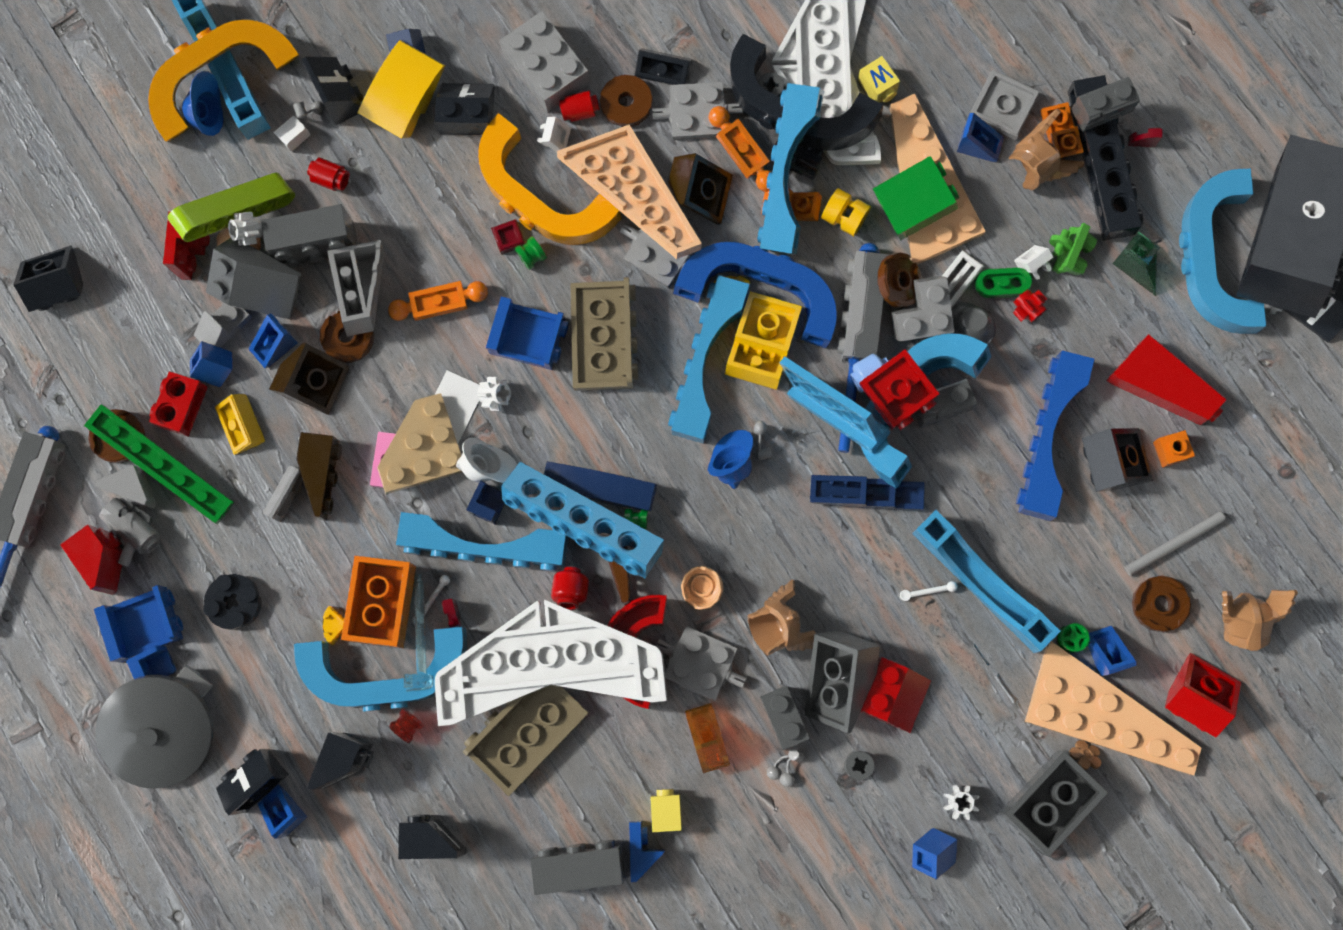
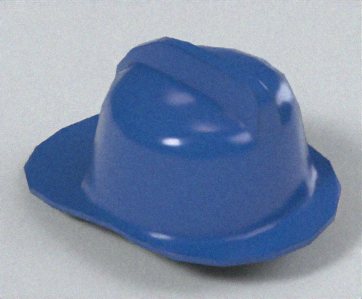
[182,71,224,136]
[707,430,754,489]

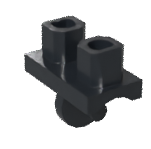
[775,139,823,179]

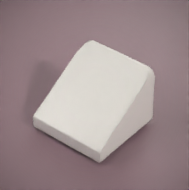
[273,116,311,152]

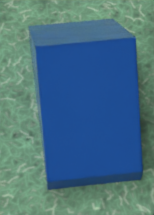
[957,113,1004,162]
[249,313,298,368]
[1088,626,1137,676]
[257,784,308,839]

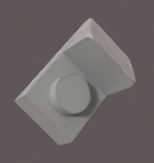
[194,303,252,348]

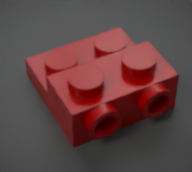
[163,211,210,280]
[859,349,939,431]

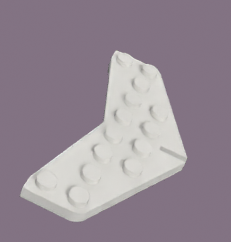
[772,0,881,165]
[435,600,668,726]

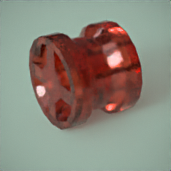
[388,708,425,744]

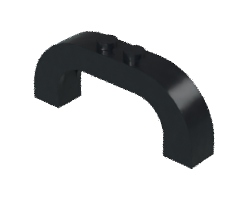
[730,34,883,151]

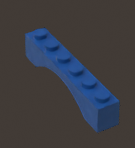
[1016,350,1094,521]

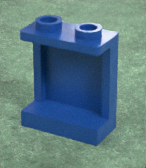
[486,296,569,370]
[94,585,184,663]

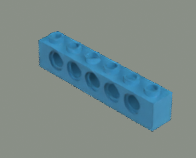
[501,462,664,578]

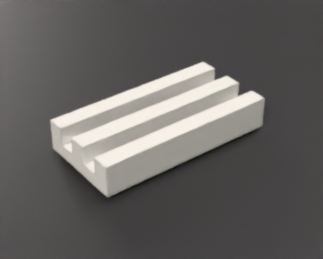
[942,250,984,308]

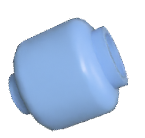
[850,354,888,393]

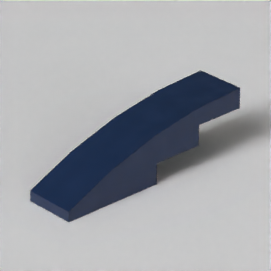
[544,461,657,512]
[810,475,925,511]

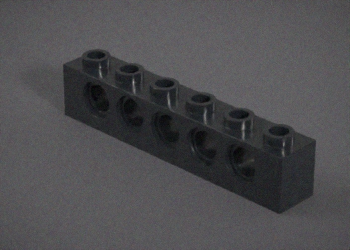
[1068,75,1143,241]

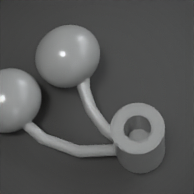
[293,101,324,118]
[754,421,772,461]
[767,749,805,787]

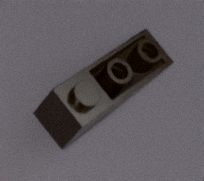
[296,432,342,521]

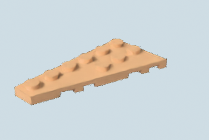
[890,94,986,265]
[557,125,702,259]
[1025,641,1201,776]

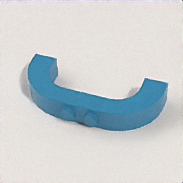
[1179,168,1266,334]
[861,333,991,488]
[294,627,467,712]

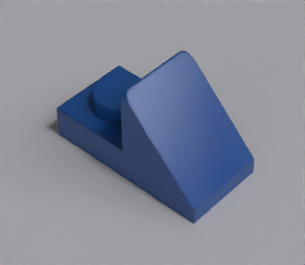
[629,821,666,882]

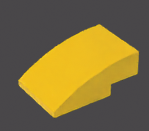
[358,40,446,139]
[725,291,802,390]

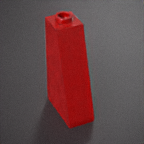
[1106,334,1226,425]

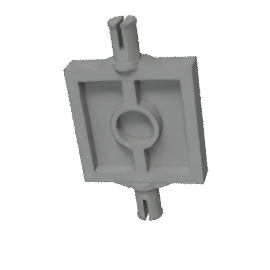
[652,82,743,140]
[620,223,692,289]
[656,626,747,701]

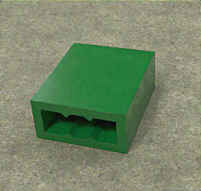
[872,156,960,241]

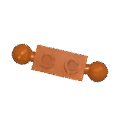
[708,106,771,192]
[388,281,488,321]

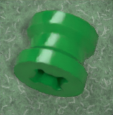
[514,236,547,270]
[624,509,648,530]
[1056,623,1090,653]

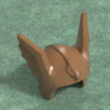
[1009,108,1084,191]
[747,580,816,656]
[1222,590,1298,651]

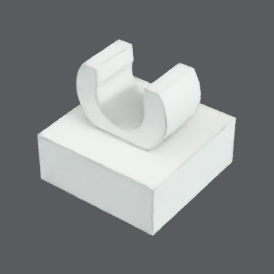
[537,117,571,152]
[1014,245,1053,280]

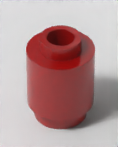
[559,90,600,122]
[307,157,350,191]

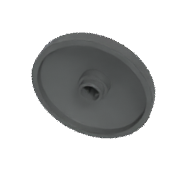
[96,675,214,789]

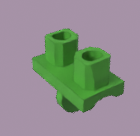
[1049,223,1097,275]

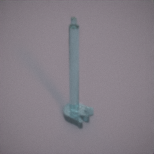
[404,574,434,692]

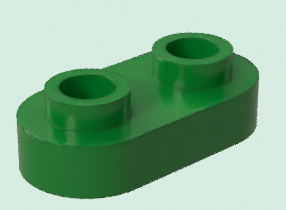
[975,267,1032,298]

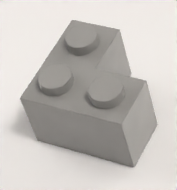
[890,276,954,342]

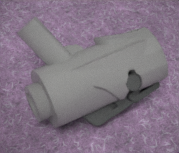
[99,498,160,567]

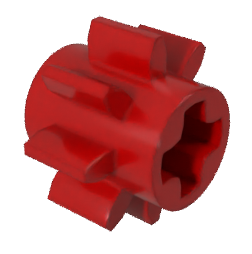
[1013,289,1047,323]

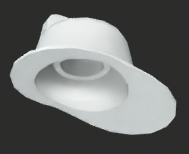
[456,438,517,483]

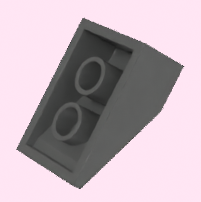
[206,238,302,319]
[805,630,880,733]

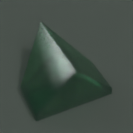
[1112,231,1160,296]

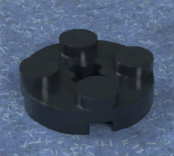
[203,574,262,630]

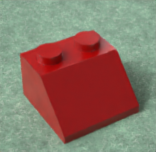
[60,525,123,595]
[1165,653,1241,738]
[860,657,931,733]

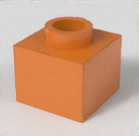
[1153,430,1195,468]

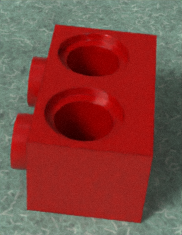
[149,371,208,437]

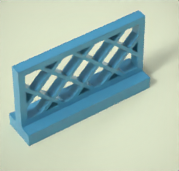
[779,356,891,454]

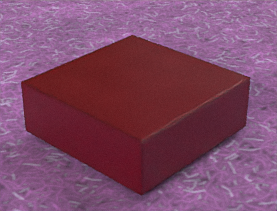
[491,219,525,255]

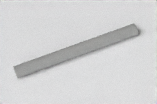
[1124,511,1226,576]

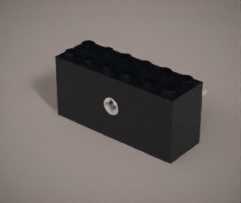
[1236,135,1343,318]

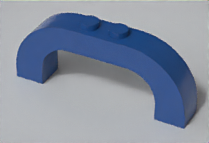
[673,242,837,349]

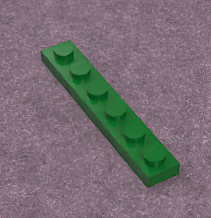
[84,404,235,524]

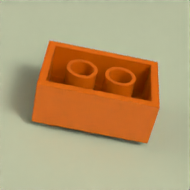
[341,556,416,649]

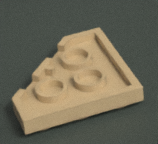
[377,393,462,495]

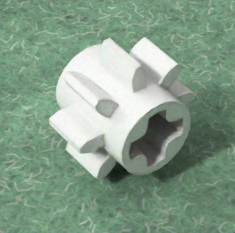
[228,212,263,246]
[477,377,511,411]
[943,785,979,820]

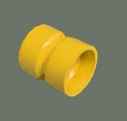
[821,188,871,237]

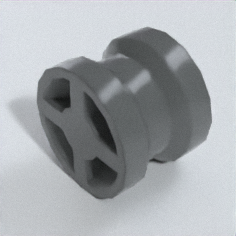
[758,72,784,98]
[844,751,874,780]

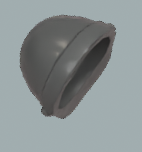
[951,302,996,345]

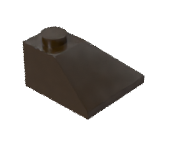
[668,153,733,225]
[269,342,350,415]

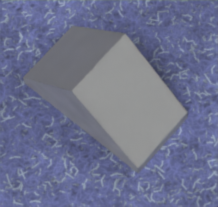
[95,465,156,509]

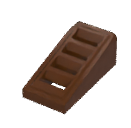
[608,546,630,605]

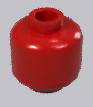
[551,567,589,610]

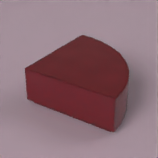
[1128,128,1162,148]
[442,598,462,628]

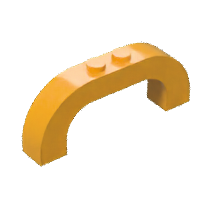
[148,20,299,142]
[478,113,622,245]

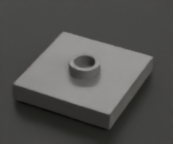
[970,69,1040,140]

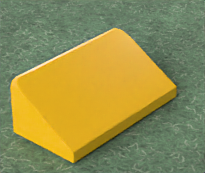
[215,394,265,455]

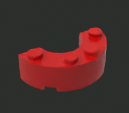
[607,595,668,710]

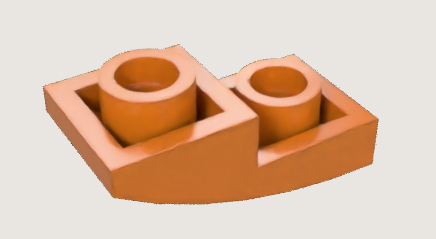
[1040,102,1083,159]
[761,188,822,221]

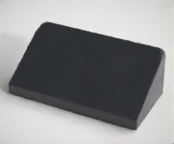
[634,48,692,85]

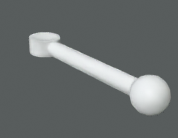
[412,575,450,626]
[900,581,958,601]

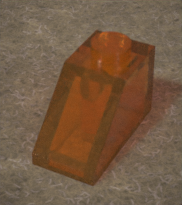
[685,703,730,774]

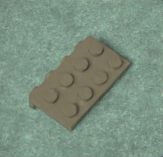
[570,277,638,391]
[463,685,589,797]

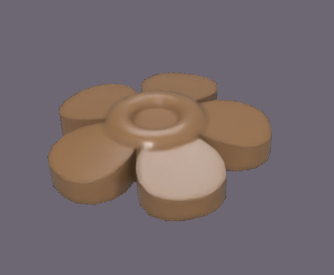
[1069,740,1102,770]

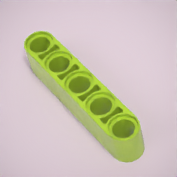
[168,172,295,242]

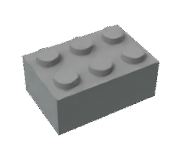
[499,11,590,113]

